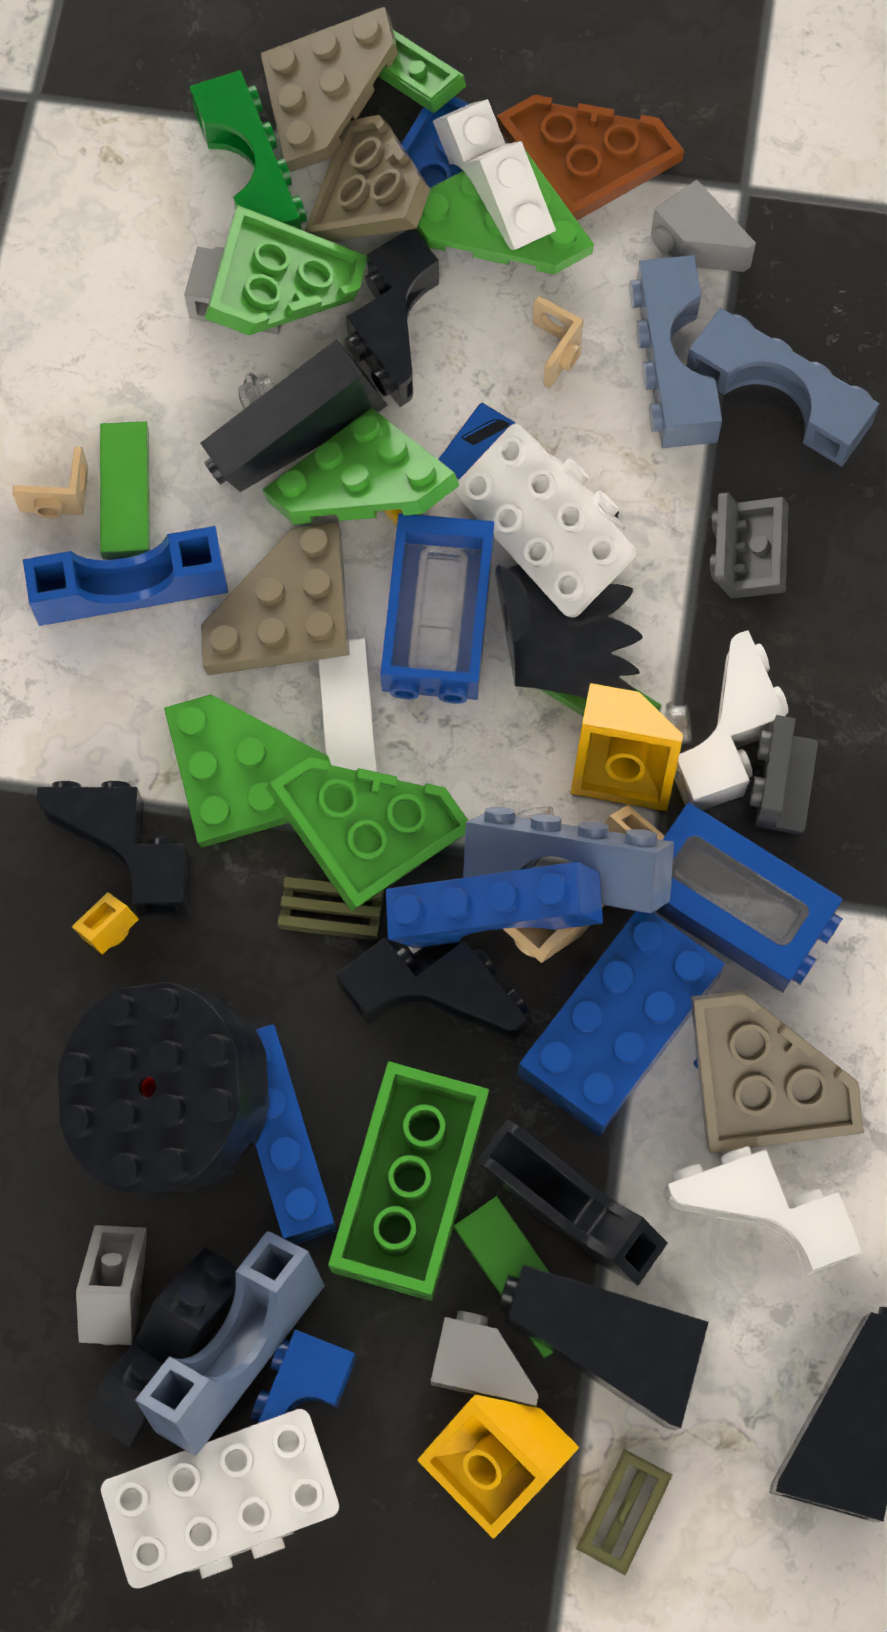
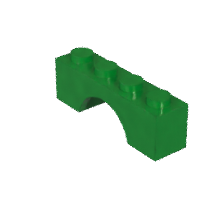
[189,70,307,230]

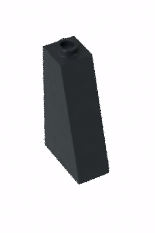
[200,339,388,492]
[499,1265,709,1430]
[769,1307,887,1523]

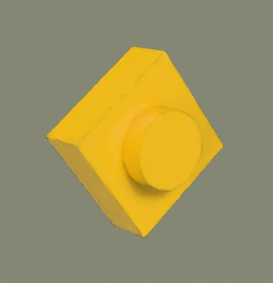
[72,892,139,955]

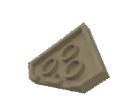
[261,7,398,173]
[304,115,431,242]
[201,522,350,676]
[690,990,864,1153]

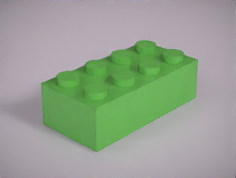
[328,1061,489,1301]

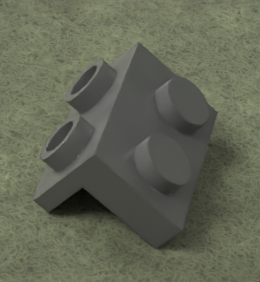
[710,492,789,599]
[749,715,818,834]

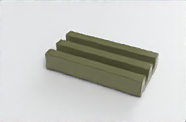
[277,877,384,941]
[576,1449,673,1575]

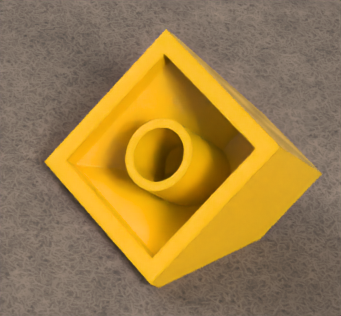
[570,683,683,812]
[417,1395,580,1539]

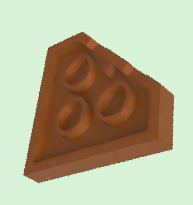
[497,95,684,221]

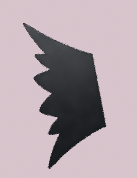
[495,511,643,698]

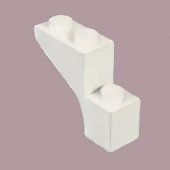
[433,99,556,250]
[674,630,788,810]
[663,1147,862,1276]

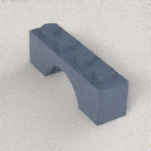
[630,255,722,449]
[686,308,880,467]
[463,807,674,913]
[135,1231,325,1456]

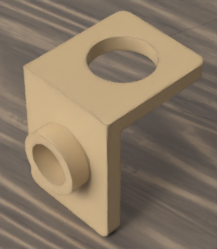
[533,296,583,389]
[12,446,88,518]

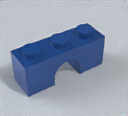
[250,1330,357,1423]

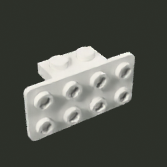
[454,424,636,618]
[101,1409,339,1588]

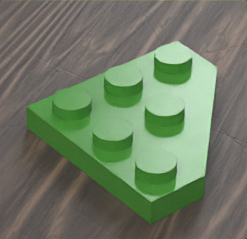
[415,141,594,275]
[204,205,367,335]
[262,408,459,525]
[164,694,331,848]
[266,757,469,912]

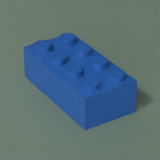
[518,911,725,1137]

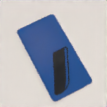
[438,403,516,480]

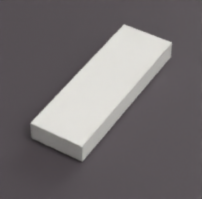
[318,638,377,772]

